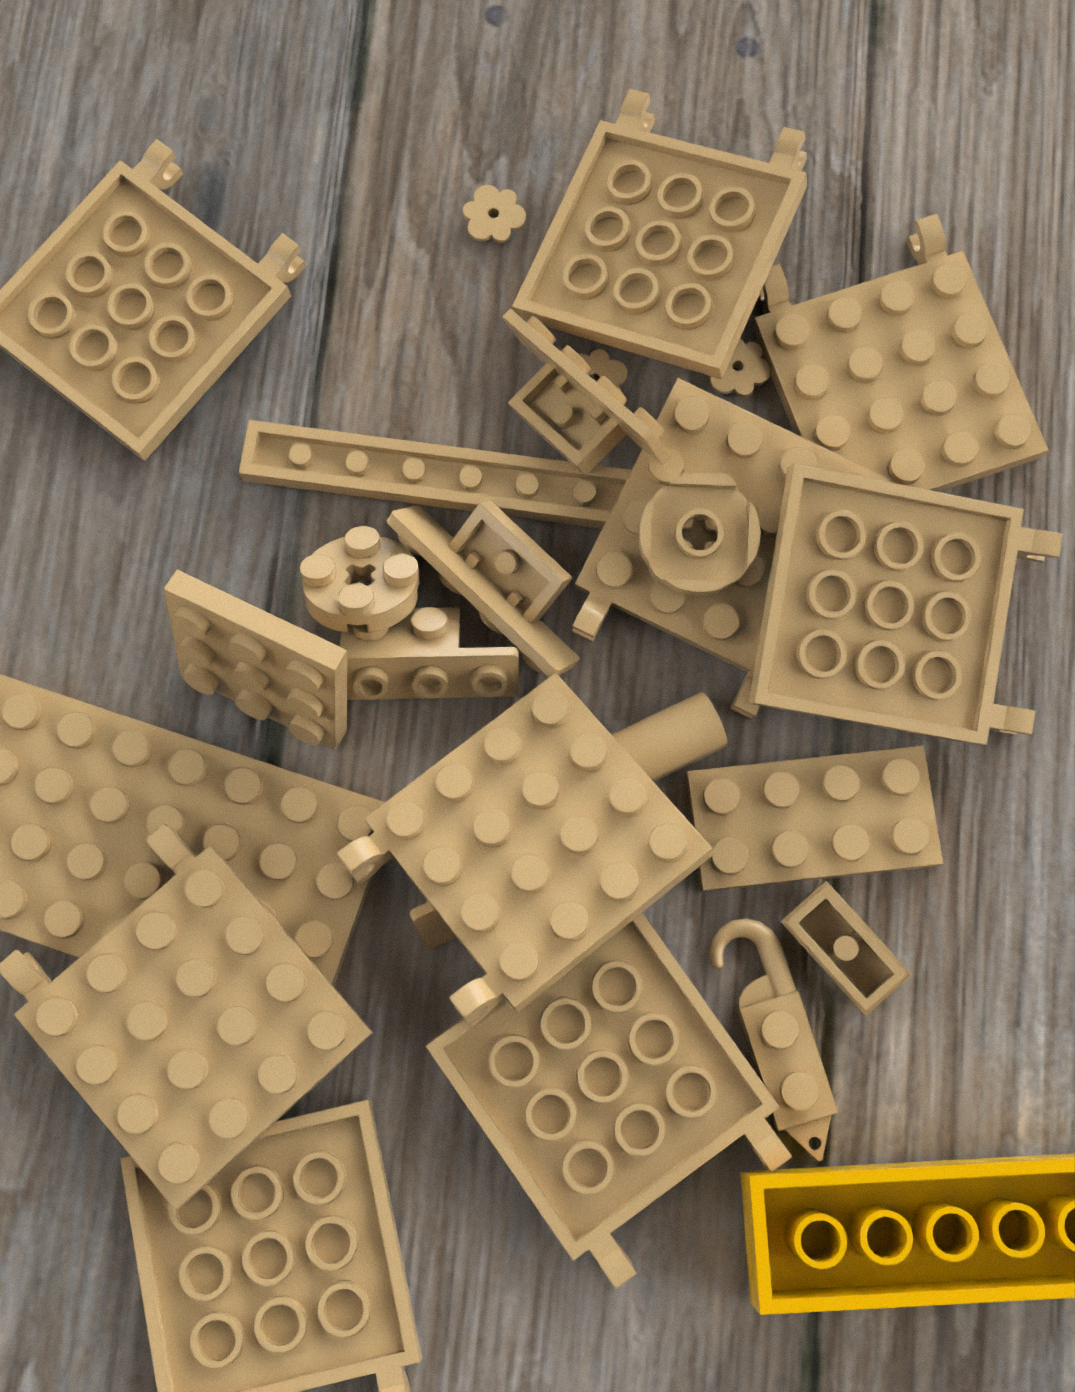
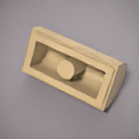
[611,692,728,782]
[781,881,912,1016]

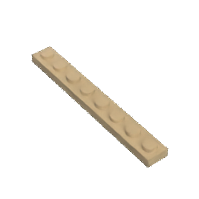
[238,420,631,529]

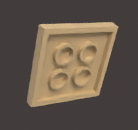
[164,570,347,750]

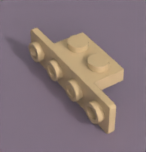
[502,309,671,476]
[386,500,580,677]
[340,607,520,700]

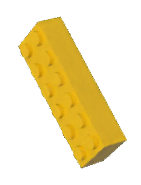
[740,1153,1075,1315]

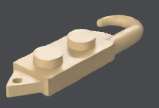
[709,918,838,1161]

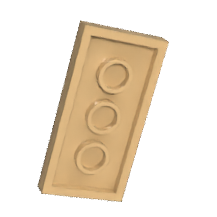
[685,746,943,893]

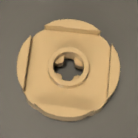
[638,473,761,596]
[300,526,420,632]

